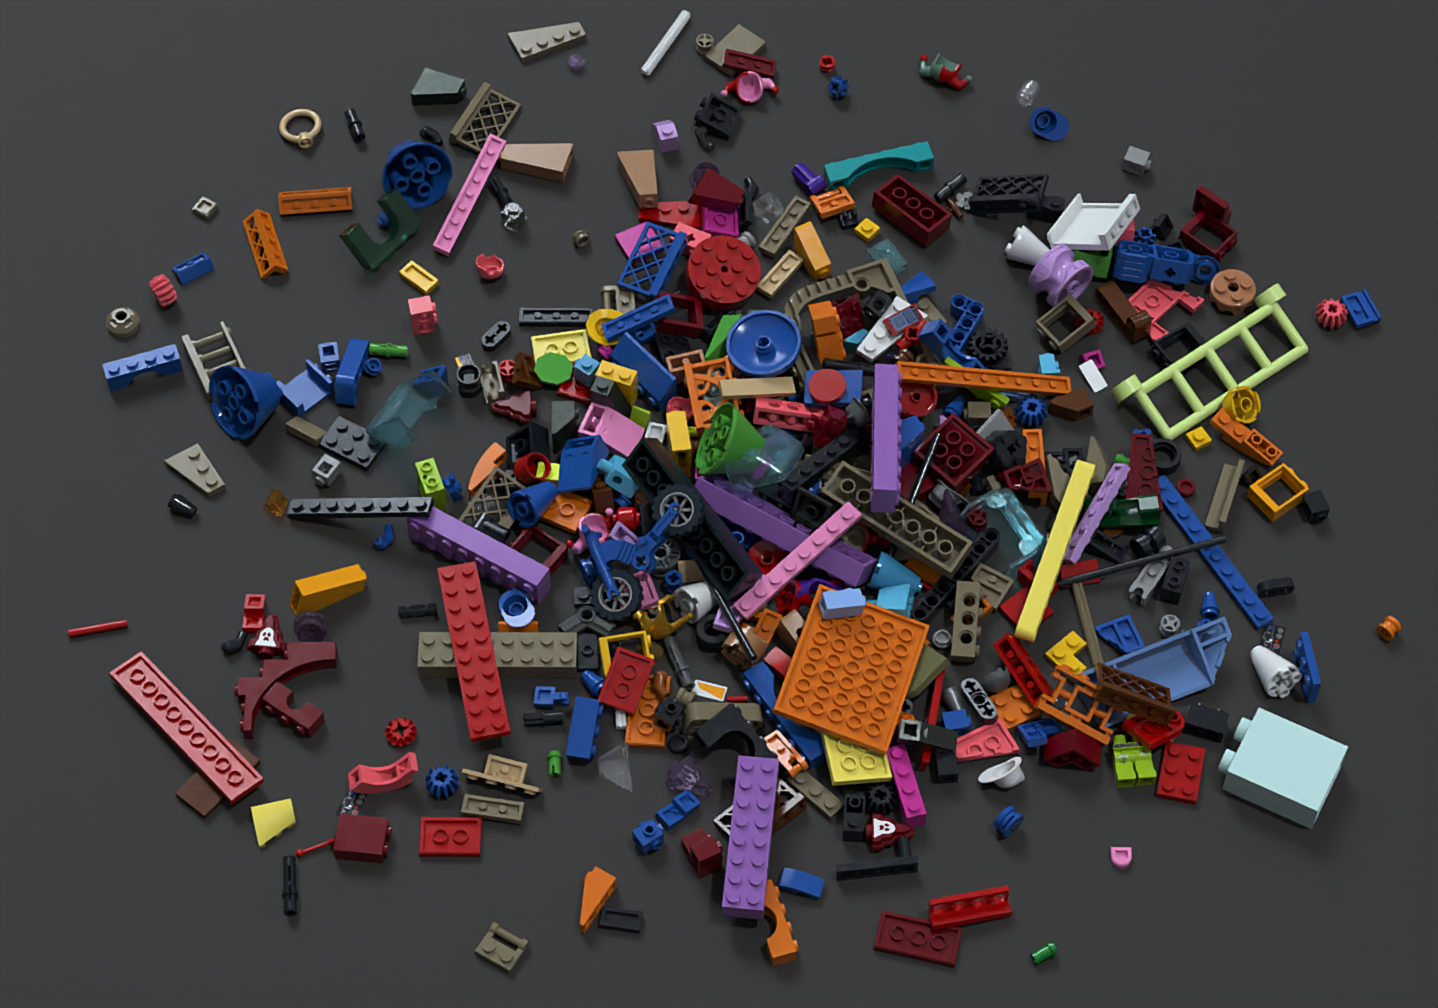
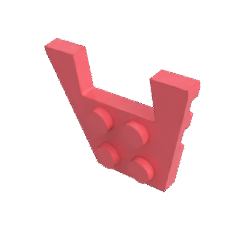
[1128,279,1205,342]

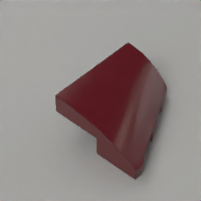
[1003,458,1052,492]

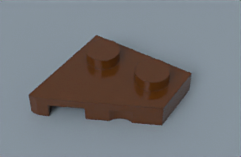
[512,352,543,391]

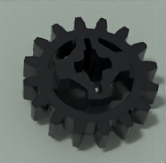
[968,327,1009,365]

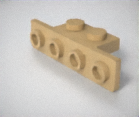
[462,754,543,795]

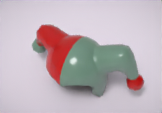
[919,53,973,90]

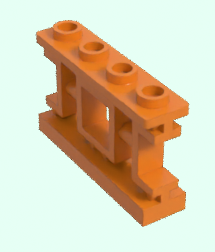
[1034,664,1124,746]

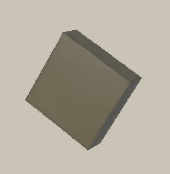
[192,196,218,220]

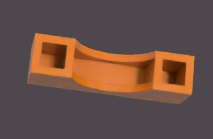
[764,879,799,966]

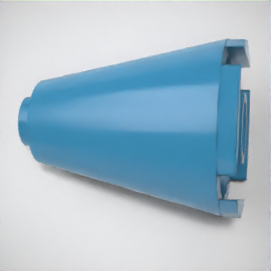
[867,551,923,595]

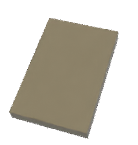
[705,24,766,77]

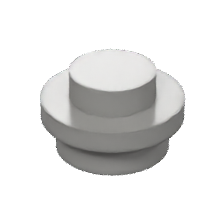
[932,630,952,649]

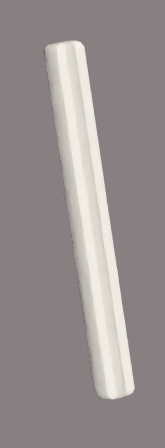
[641,10,690,76]

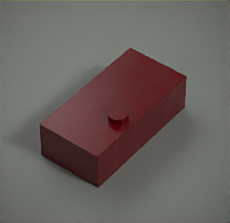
[871,174,952,247]

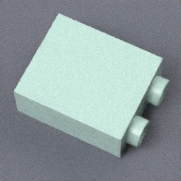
[1217,708,1348,829]

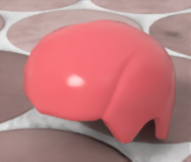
[475,253,504,280]
[666,397,694,422]

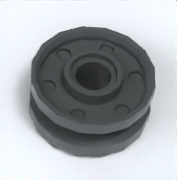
[643,537,681,579]

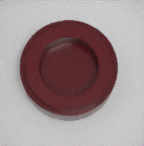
[1176,479,1196,498]

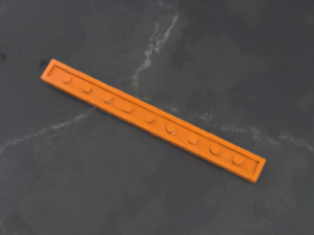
[894,361,1071,396]

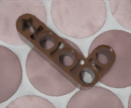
[1095,281,1152,343]

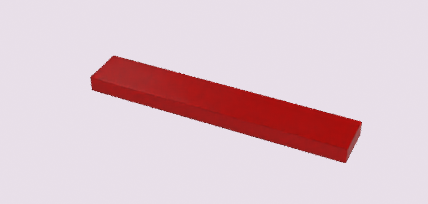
[918,668,946,771]

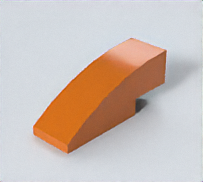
[468,442,507,500]

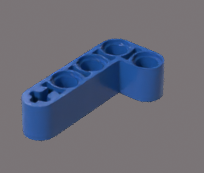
[950,294,984,353]
[335,338,370,406]

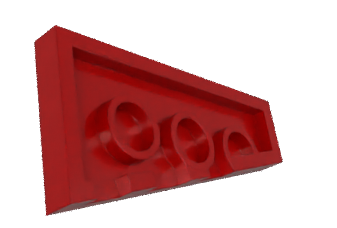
[638,201,702,230]

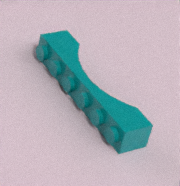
[824,141,934,192]

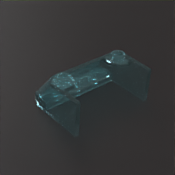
[365,370,452,449]
[723,424,805,492]
[960,488,1047,576]

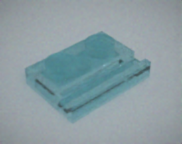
[866,238,908,274]

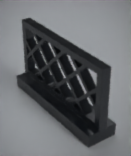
[968,174,1049,215]

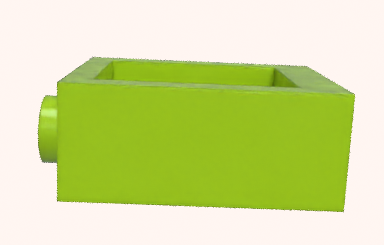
[415,458,447,513]

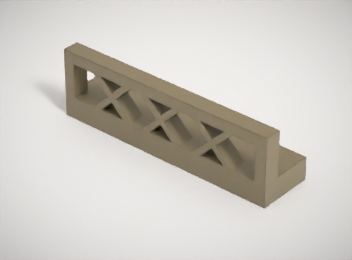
[1204,459,1245,534]

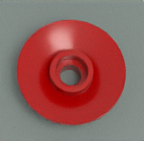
[748,541,786,575]

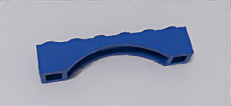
[742,661,827,770]

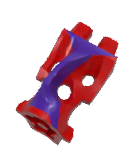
[775,578,851,617]

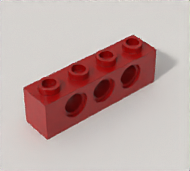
[993,633,1058,706]

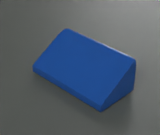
[172,252,214,285]

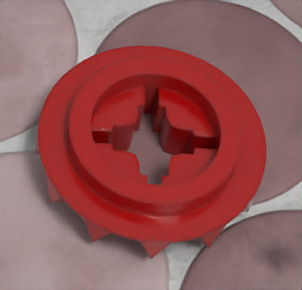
[1074,307,1104,334]
[385,717,417,747]

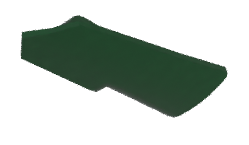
[1078,494,1161,528]

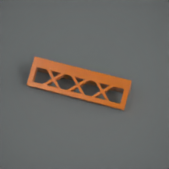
[278,187,353,215]
[242,209,288,279]
[1022,429,1048,506]

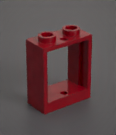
[1179,208,1238,261]
[653,291,704,339]
[508,525,569,577]

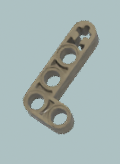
[681,702,763,738]

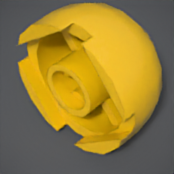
[1222,386,1261,424]

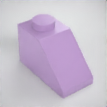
[652,120,678,153]

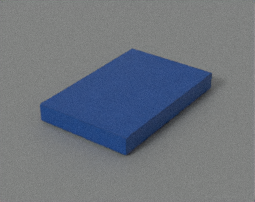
[804,370,863,406]

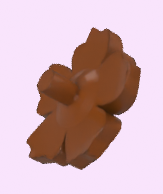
[1000,407,1018,429]

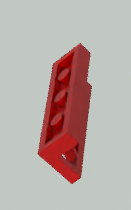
[927,885,1012,930]

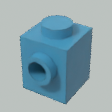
[573,354,600,388]

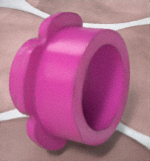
[597,344,613,361]

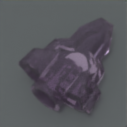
[665,755,712,797]

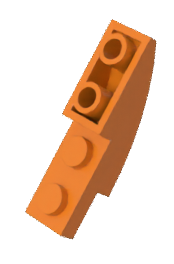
[1209,408,1283,466]

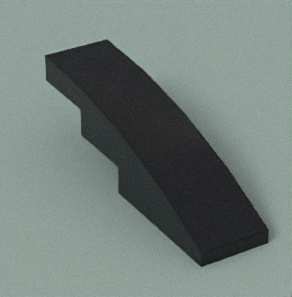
[1046,513,1127,563]

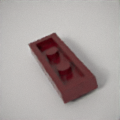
[722,48,777,79]

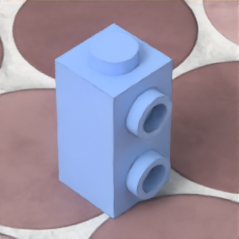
[819,588,866,620]

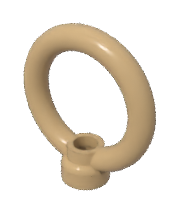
[279,109,322,149]

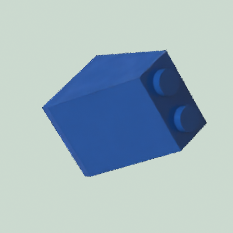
[871,416,925,469]

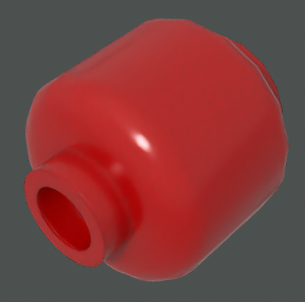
[612,507,641,532]

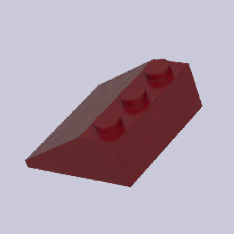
[913,413,995,493]

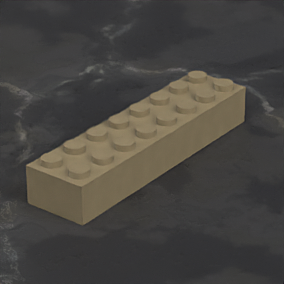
[821,461,973,580]
[417,632,578,678]

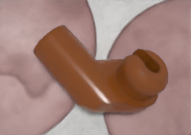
[652,671,670,700]

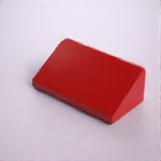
[1059,559,1101,589]

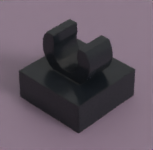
[838,208,860,230]
[1149,213,1174,240]

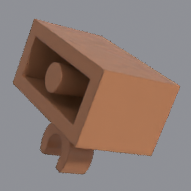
[665,349,706,389]

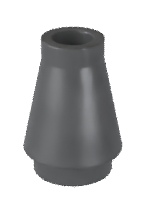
[941,686,964,711]

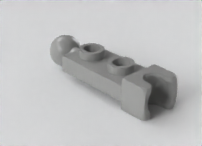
[1127,545,1172,606]

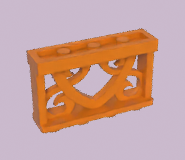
[683,356,744,438]

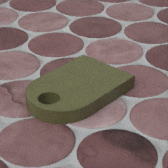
[906,644,950,699]

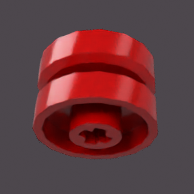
[900,382,938,419]

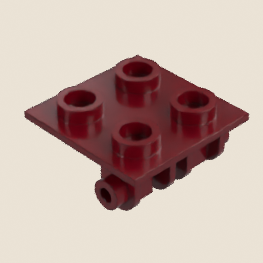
[831,293,865,340]

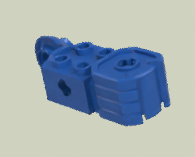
[1112,240,1220,285]

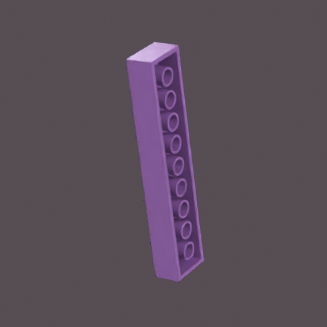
[695,475,877,587]

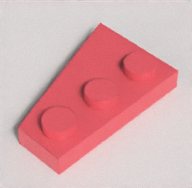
[951,718,1020,762]

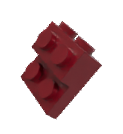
[1192,185,1232,224]

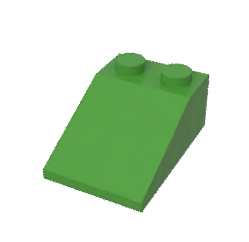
[1074,247,1113,278]

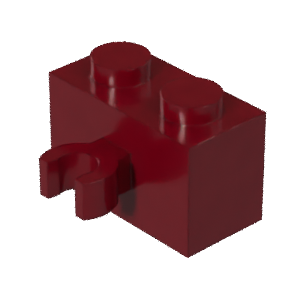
[806,405,847,449]

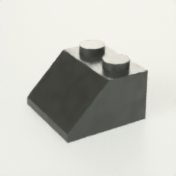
[552,401,579,454]

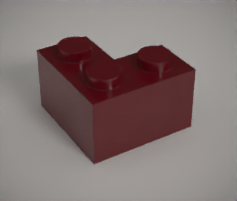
[1044,729,1102,771]
[681,828,723,879]

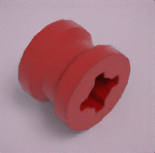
[498,360,514,384]

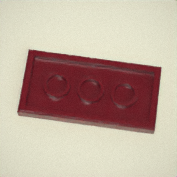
[873,910,963,968]

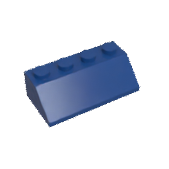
[610,332,677,412]

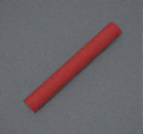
[68,620,128,638]

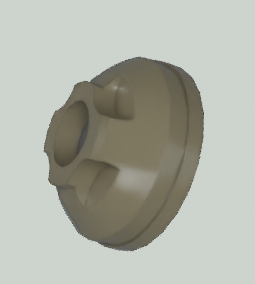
[106,307,140,338]

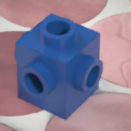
[632,819,665,855]

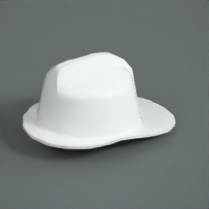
[978,757,1025,788]

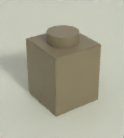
[964,402,991,427]

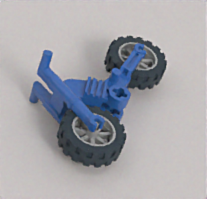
[581,484,706,622]

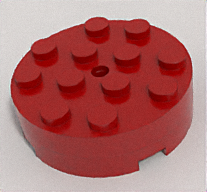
[685,235,761,312]

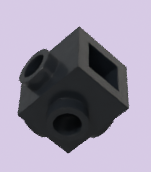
[653,697,684,734]

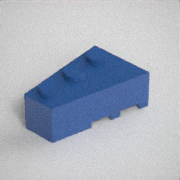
[566,696,604,762]

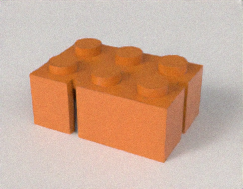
[808,300,846,370]

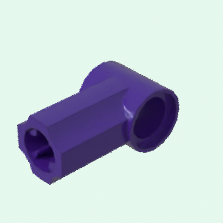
[791,163,827,196]

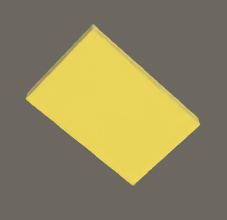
[531,329,591,364]

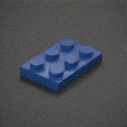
[1293,632,1321,703]

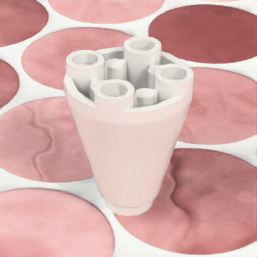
[1004,225,1050,266]
[1250,646,1302,698]

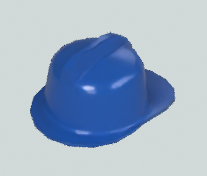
[1029,106,1069,141]
[499,589,535,627]

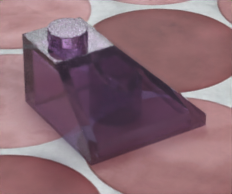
[939,489,969,539]

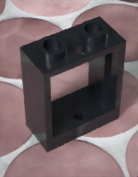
[1151,322,1207,374]

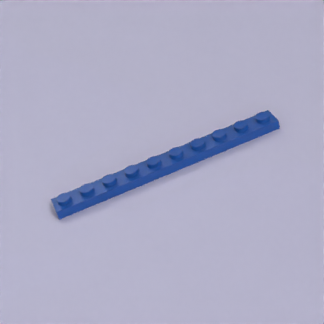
[1158,475,1274,630]

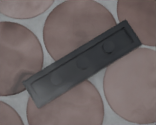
[519,308,594,327]

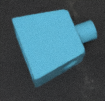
[597,455,639,499]
[867,584,915,618]

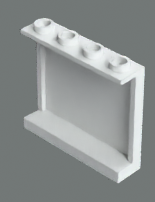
[1047,193,1140,250]

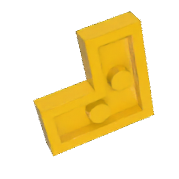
[1044,631,1087,683]

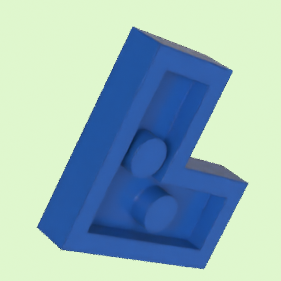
[1017,718,1061,748]

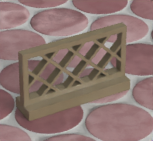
[449,82,521,154]
[458,466,530,529]

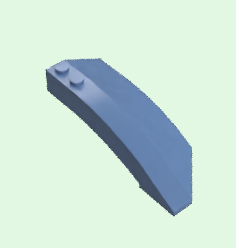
[1073,616,1232,727]

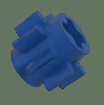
[827,75,851,98]
[1134,227,1156,245]

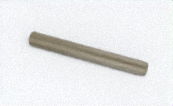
[1072,582,1104,667]

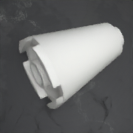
[674,581,718,624]

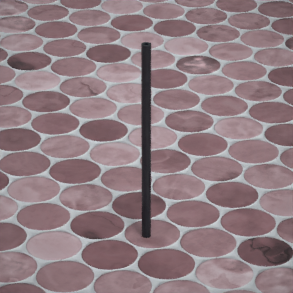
[876,433,942,590]
[1057,535,1226,588]
[693,558,757,661]

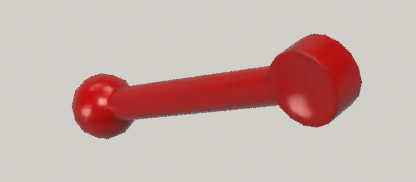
[295,838,335,857]

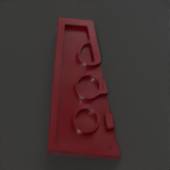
[1126,433,1163,512]

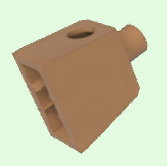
[775,609,805,653]

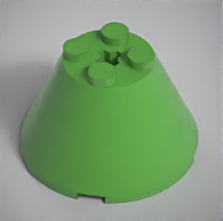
[696,402,767,475]

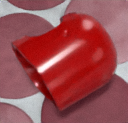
[513,452,551,484]

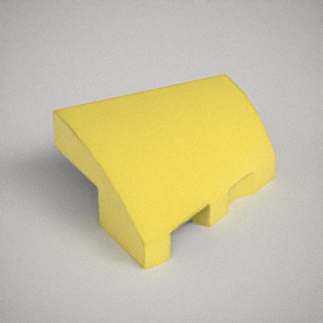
[251,798,296,848]

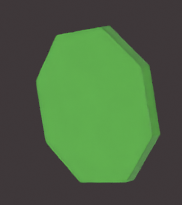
[534,352,573,386]

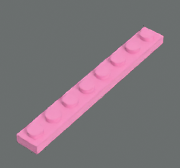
[432,133,506,256]
[733,501,862,620]

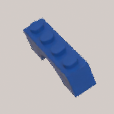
[918,319,986,369]
[102,344,183,391]

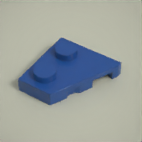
[1094,614,1145,655]

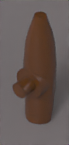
[946,197,964,219]

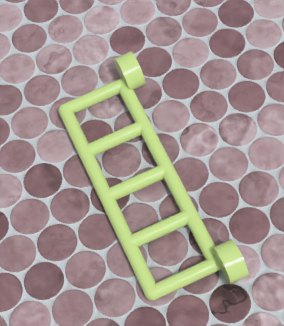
[1110,283,1308,440]

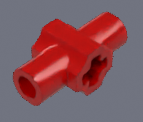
[895,320,926,350]

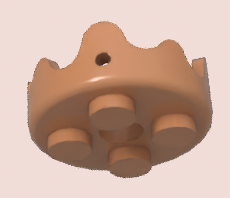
[1208,269,1256,316]

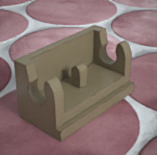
[481,361,505,406]

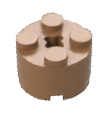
[721,626,768,671]

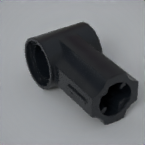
[471,513,511,544]

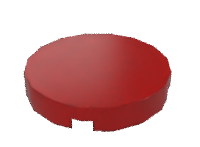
[808,369,847,405]

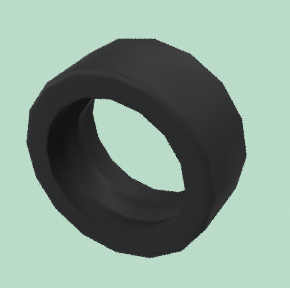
[1153,438,1182,476]

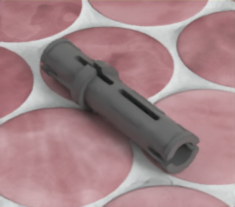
[663,636,695,691]

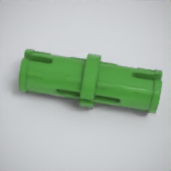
[369,343,408,358]

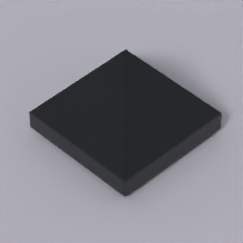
[1242,463,1263,487]

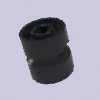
[456,364,482,398]
[1129,525,1166,558]

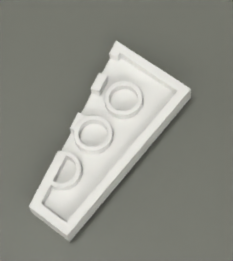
[856,296,928,363]

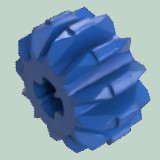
[1015,395,1047,428]
[425,764,459,799]

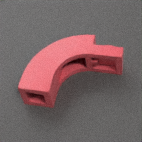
[348,752,418,794]

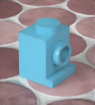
[1037,353,1060,376]

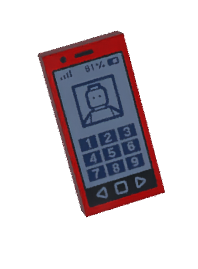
[883,304,924,337]

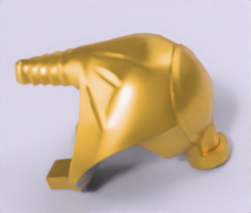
[632,593,693,640]

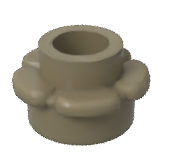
[572,230,590,247]

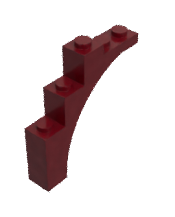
[235,642,338,739]

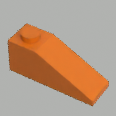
[580,866,617,934]

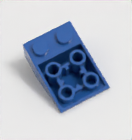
[557,435,609,494]

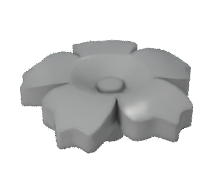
[955,191,972,211]

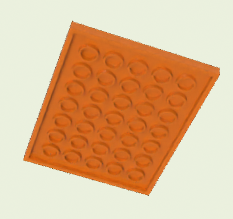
[772,584,930,755]

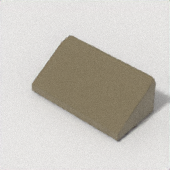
[285,416,327,448]

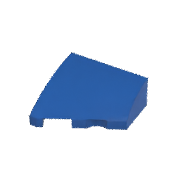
[901,272,936,304]

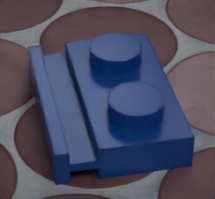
[1340,289,1382,329]

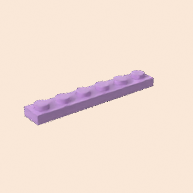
[1063,463,1131,564]

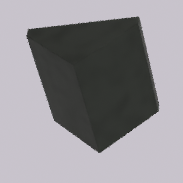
[790,486,838,532]

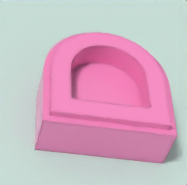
[1110,847,1132,869]

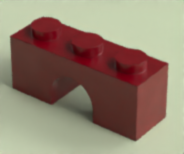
[262,682,325,738]

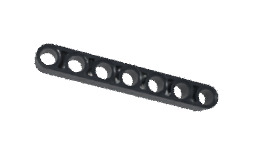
[911,528,1000,625]

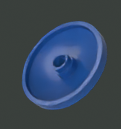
[726,310,802,378]

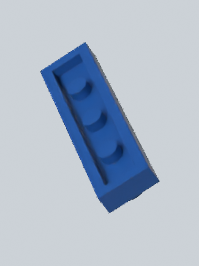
[601,294,676,343]

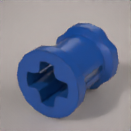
[665,570,683,595]

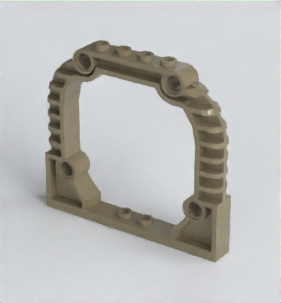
[783,258,945,410]

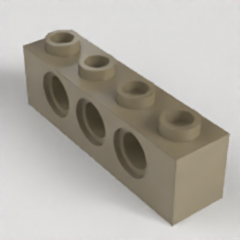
[951,581,984,663]

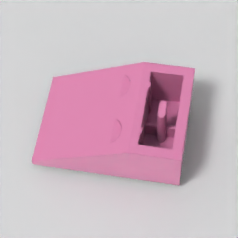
[578,402,645,459]

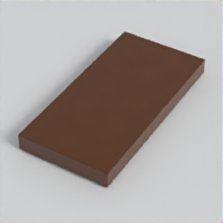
[175,738,260,819]

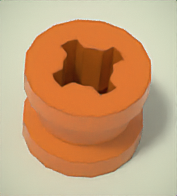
[1376,616,1402,641]

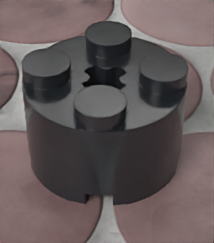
[985,430,1027,469]

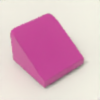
[1080,349,1106,369]

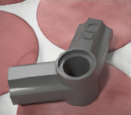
[558,606,616,637]

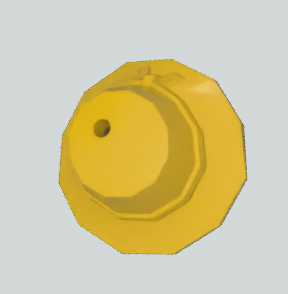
[586,309,623,346]

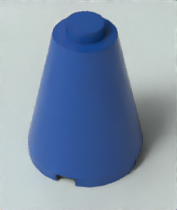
[506,481,558,528]

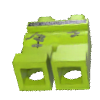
[1111,735,1157,788]

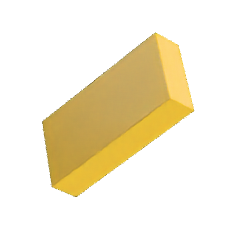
[399,260,439,296]

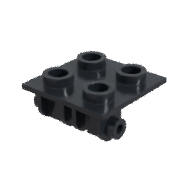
[653,333,692,367]

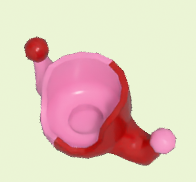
[720,71,779,103]
[565,508,613,555]

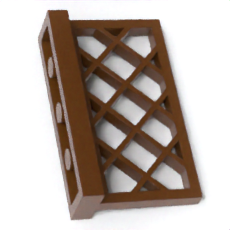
[1094,662,1176,726]
[713,777,807,837]

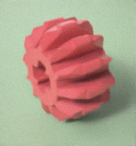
[149,274,177,307]
[1315,297,1348,330]

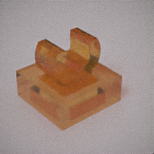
[263,489,289,516]

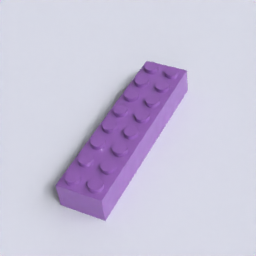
[871,364,902,513]
[406,507,551,605]
[722,756,779,920]

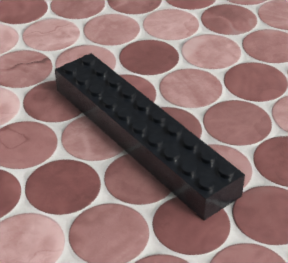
[622,437,764,601]

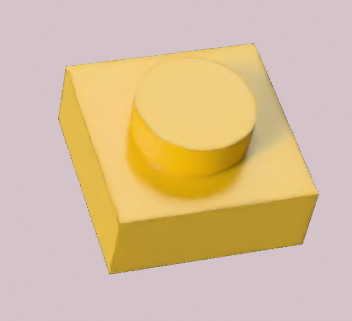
[854,218,880,242]
[1185,426,1212,452]

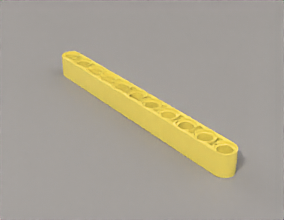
[1014,460,1096,643]

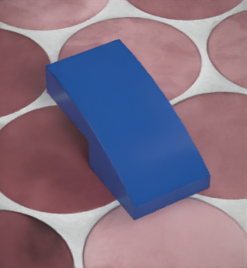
[655,790,701,830]
[778,868,825,900]

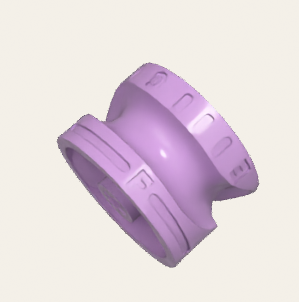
[1028,244,1094,307]

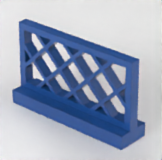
[617,221,688,301]

